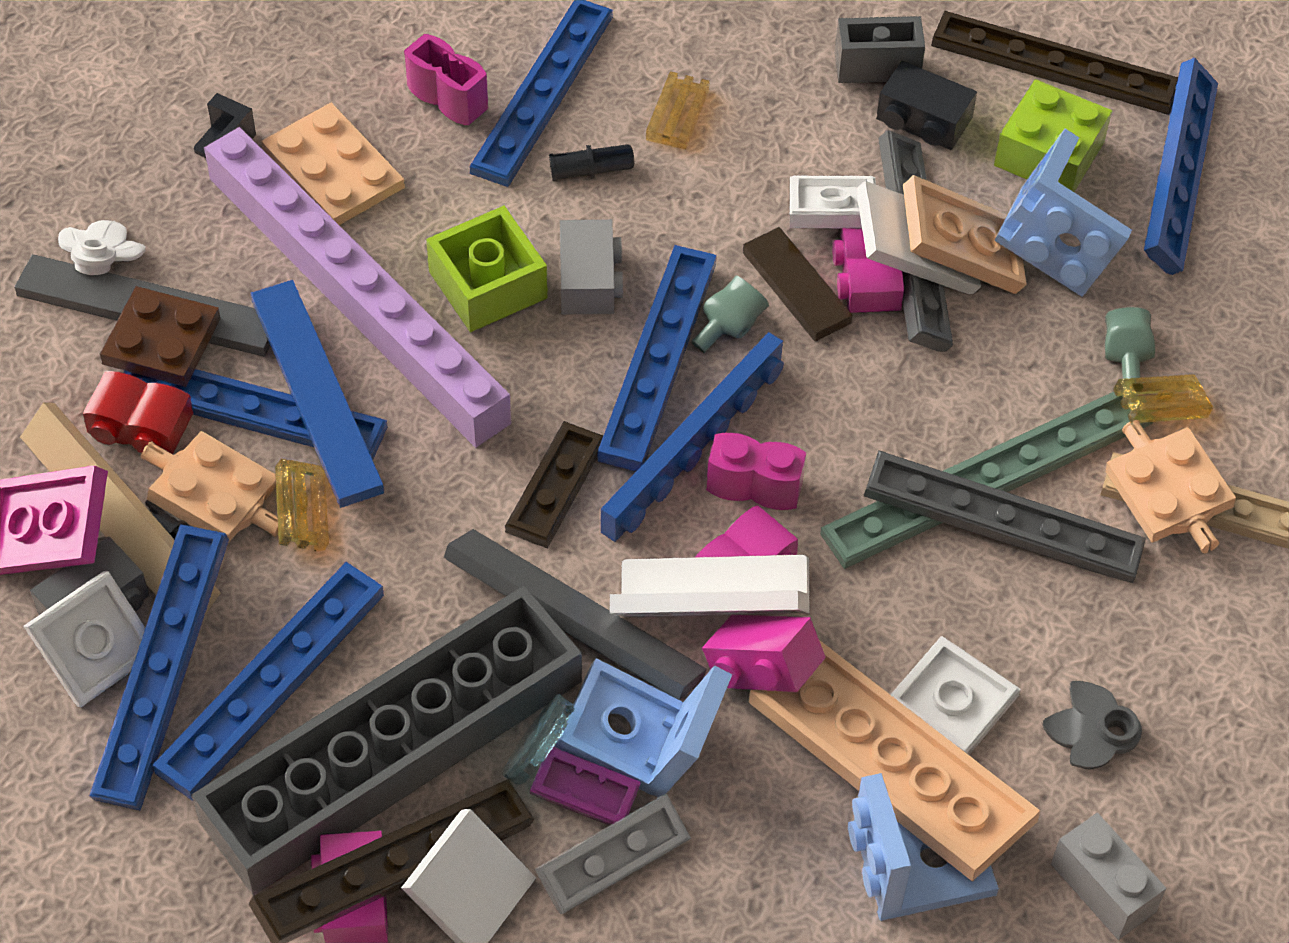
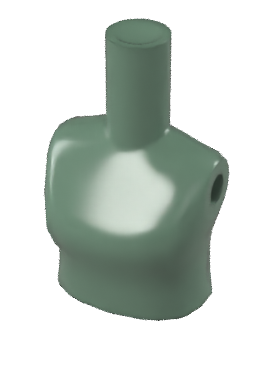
[691,276,769,353]
[1105,307,1155,389]

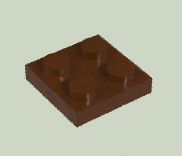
[100,286,221,387]

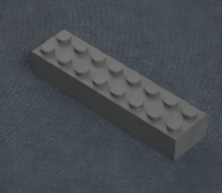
[191,585,582,896]

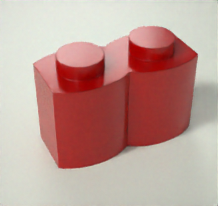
[83,371,193,455]

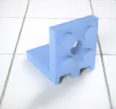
[994,129,1132,297]
[554,658,732,797]
[848,773,999,921]

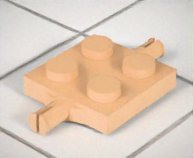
[1106,420,1236,553]
[141,431,285,543]

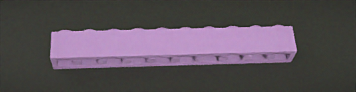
[204,127,511,448]

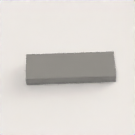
[535,794,691,914]

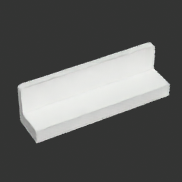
[610,555,809,617]

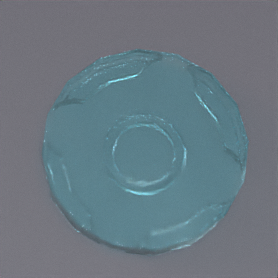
[502,694,575,786]

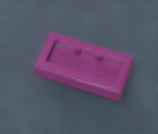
[529,745,641,826]

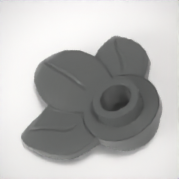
[1042,681,1142,769]

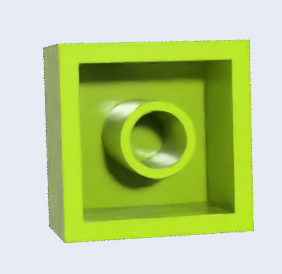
[994,79,1112,192]
[426,205,548,333]

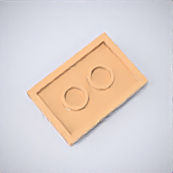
[261,102,405,225]
[903,175,1027,294]

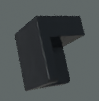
[194,93,256,158]

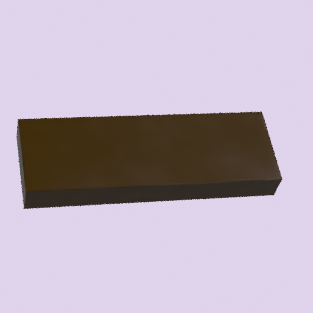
[743,227,853,342]
[505,421,603,549]

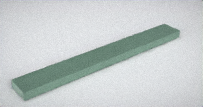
[820,385,1155,569]

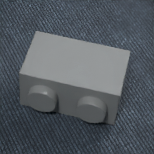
[560,219,623,315]
[1051,812,1166,940]

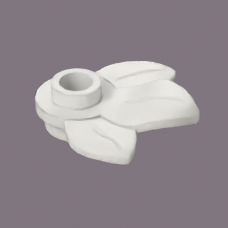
[58,220,146,275]

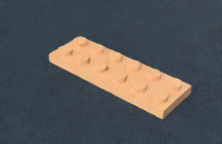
[749,640,1040,882]

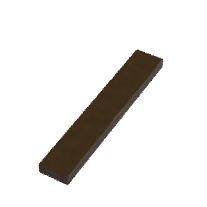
[931,11,1178,115]
[248,779,534,943]

